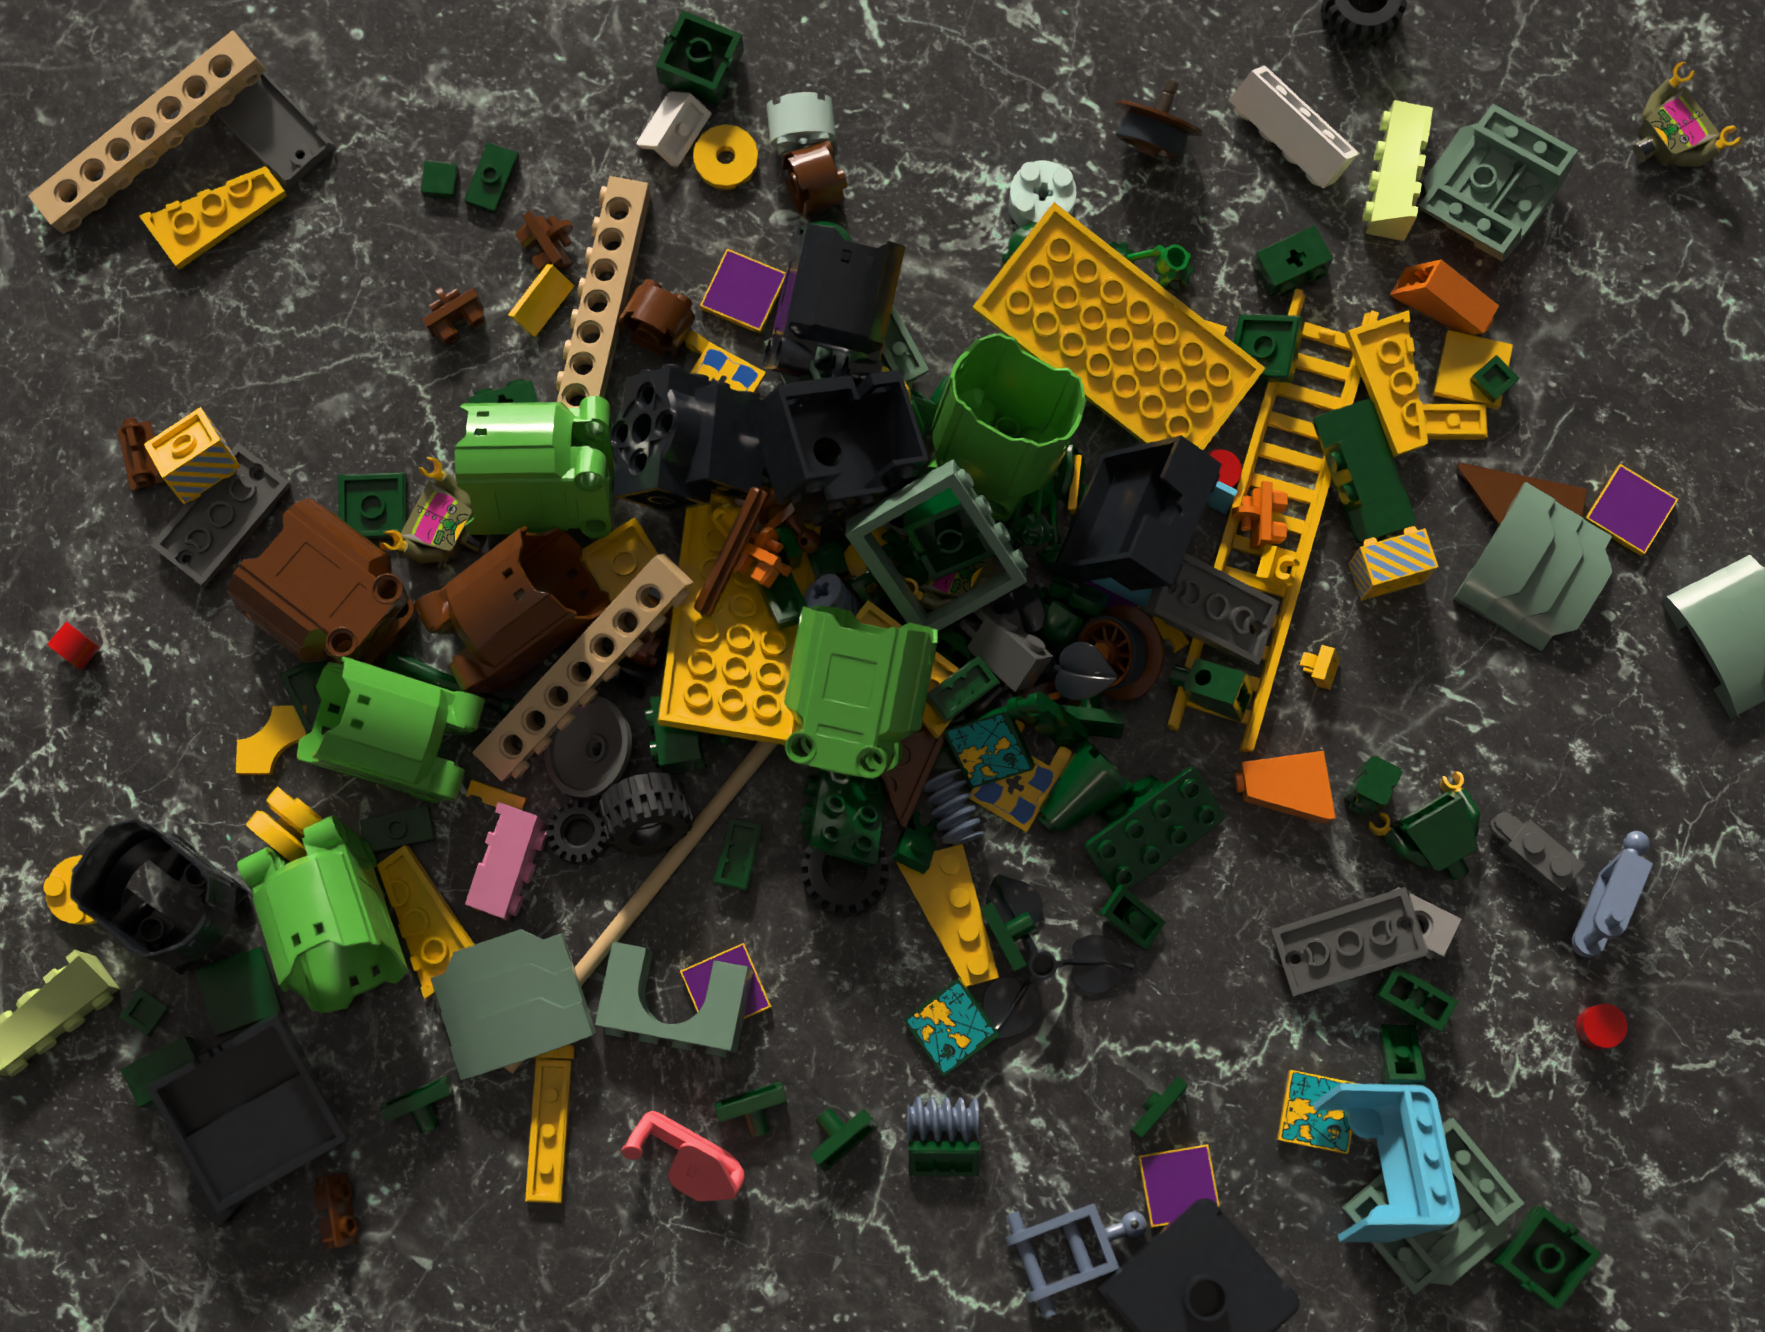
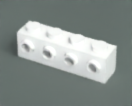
[1229,66,1359,188]

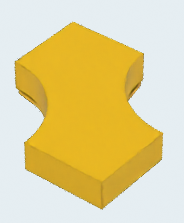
[236,705,307,775]

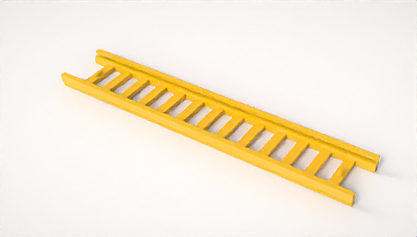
[1167,289,1379,753]

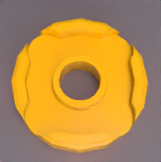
[693,124,759,190]

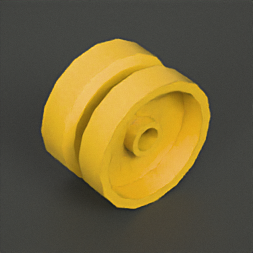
[246,786,322,862]

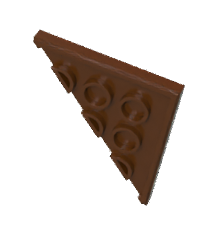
[1456,462,1587,527]
[879,718,954,828]

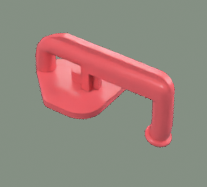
[622,1111,745,1201]

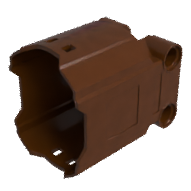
[227,498,419,668]
[413,526,611,694]

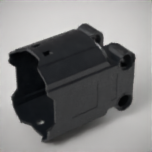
[763,223,906,387]
[70,819,250,975]

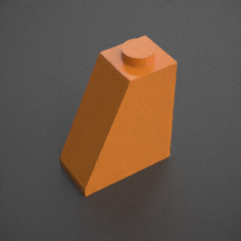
[1390,260,1499,335]
[1234,751,1336,824]

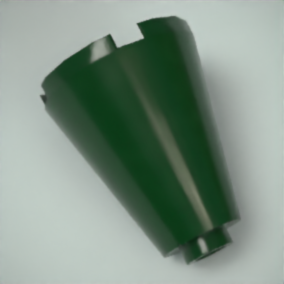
[1039,738,1134,833]

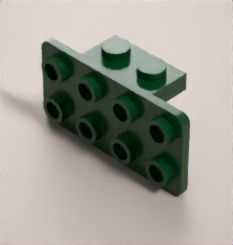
[1313,399,1416,543]
[1084,767,1224,893]
[799,768,886,867]

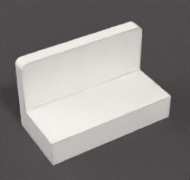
[636,92,712,166]

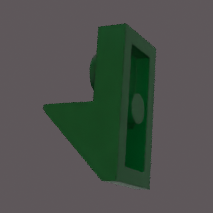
[1100,885,1166,951]
[1379,1024,1426,1084]

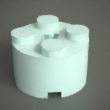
[767,92,836,156]
[1009,161,1076,228]

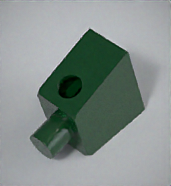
[1169,659,1254,722]

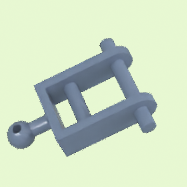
[1572,831,1653,958]
[1004,1203,1147,1318]

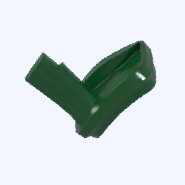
[1055,444,1089,506]

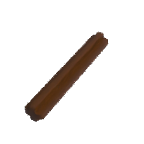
[694,487,769,616]

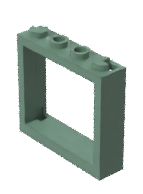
[845,459,1028,631]

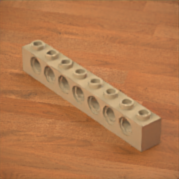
[28,30,266,235]
[556,176,651,408]
[472,553,694,782]

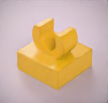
[1256,545,1300,590]
[1299,645,1341,690]

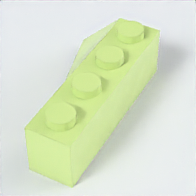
[1362,100,1433,241]
[0,950,120,1077]

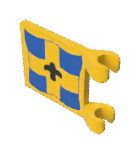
[684,330,767,393]
[969,719,1072,832]

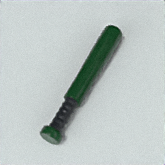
[385,651,515,718]

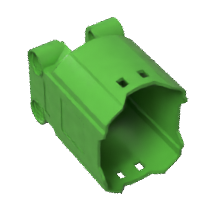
[924,333,1087,521]
[455,396,616,539]
[784,605,938,778]
[297,657,485,803]
[237,814,408,1013]

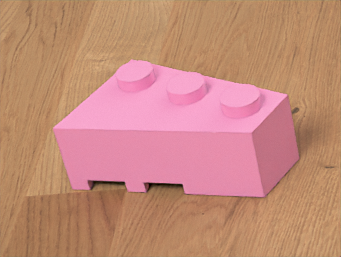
[465,802,548,922]

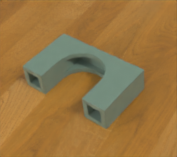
[595,942,754,1058]

